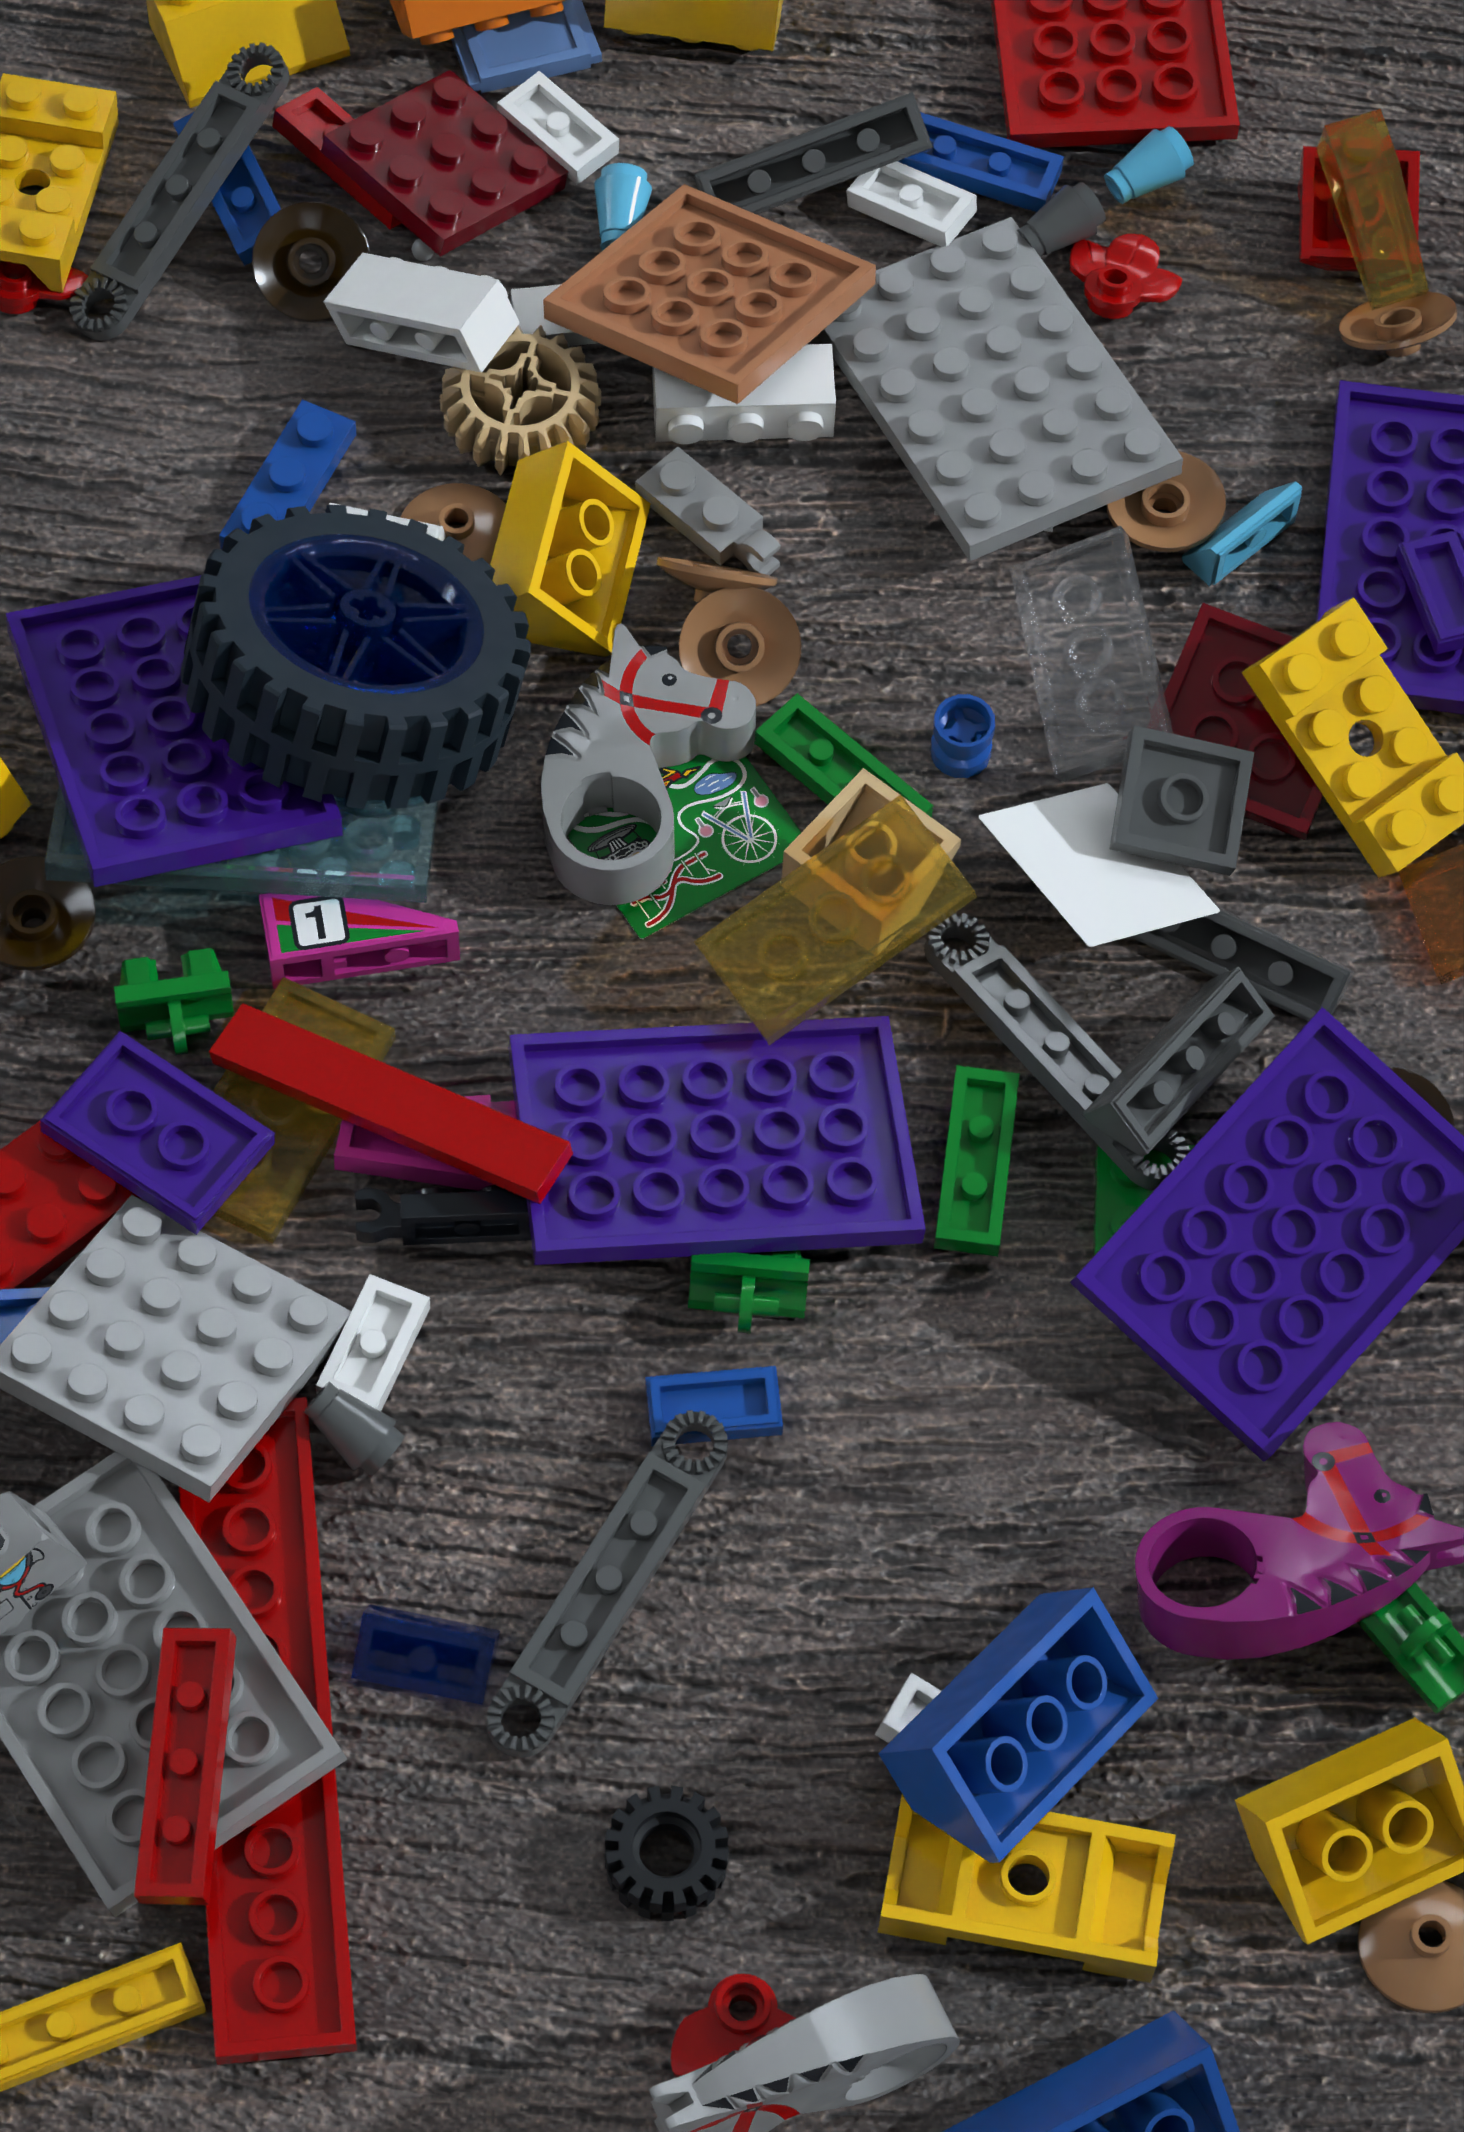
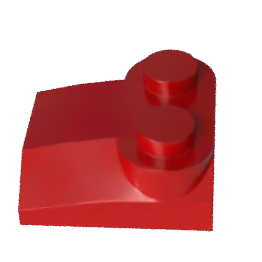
[1297,146,1420,273]

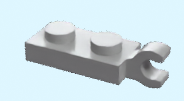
[635,447,781,575]

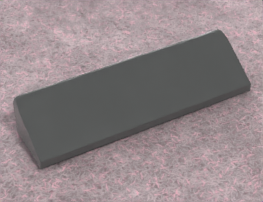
[694,92,933,214]
[1131,907,1355,1022]
[1082,966,1275,1157]

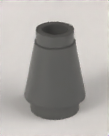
[1017,182,1106,257]
[304,1382,405,1477]

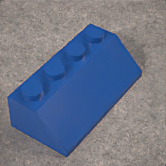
[878,1587,1158,1863]
[942,2010,1240,2132]

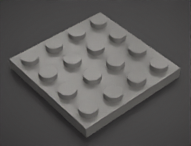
[0,1195,352,1502]

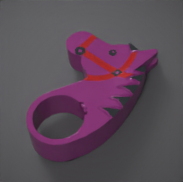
[1135,1422,1464,1660]

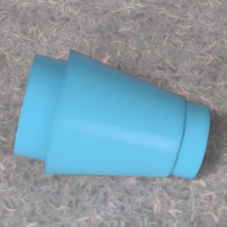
[1104,126,1194,204]
[594,163,652,250]

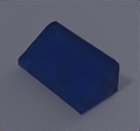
[351,1605,500,1705]

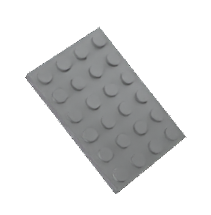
[818,217,1183,561]
[0,1452,348,1917]

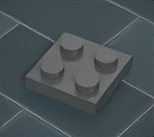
[1109,725,1254,876]

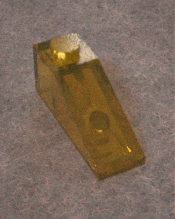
[1316,109,1429,310]

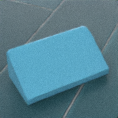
[1182,481,1302,587]

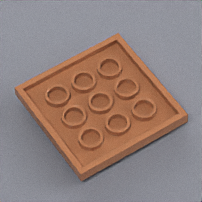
[543,184,876,404]

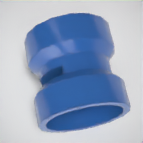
[930,694,995,778]

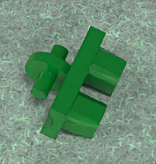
[114,948,234,1055]
[688,1250,810,1334]
[1357,1583,1464,1714]

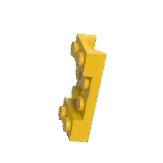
[0,73,119,293]
[1241,597,1464,878]
[878,1794,1176,1983]

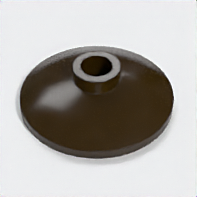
[252,202,370,321]
[0,856,96,971]

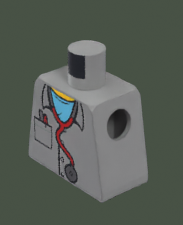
[0,1491,88,1635]

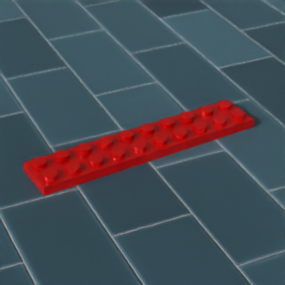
[179,1397,357,2065]

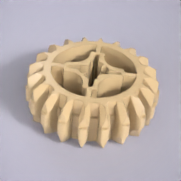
[440,325,601,476]

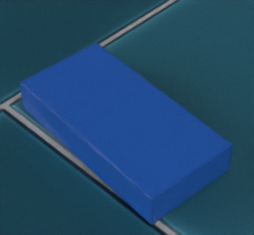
[645,1366,783,1446]

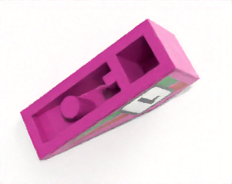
[259,885,460,989]

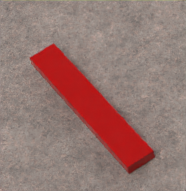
[209,1003,573,1204]

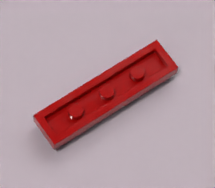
[134,1628,237,1905]

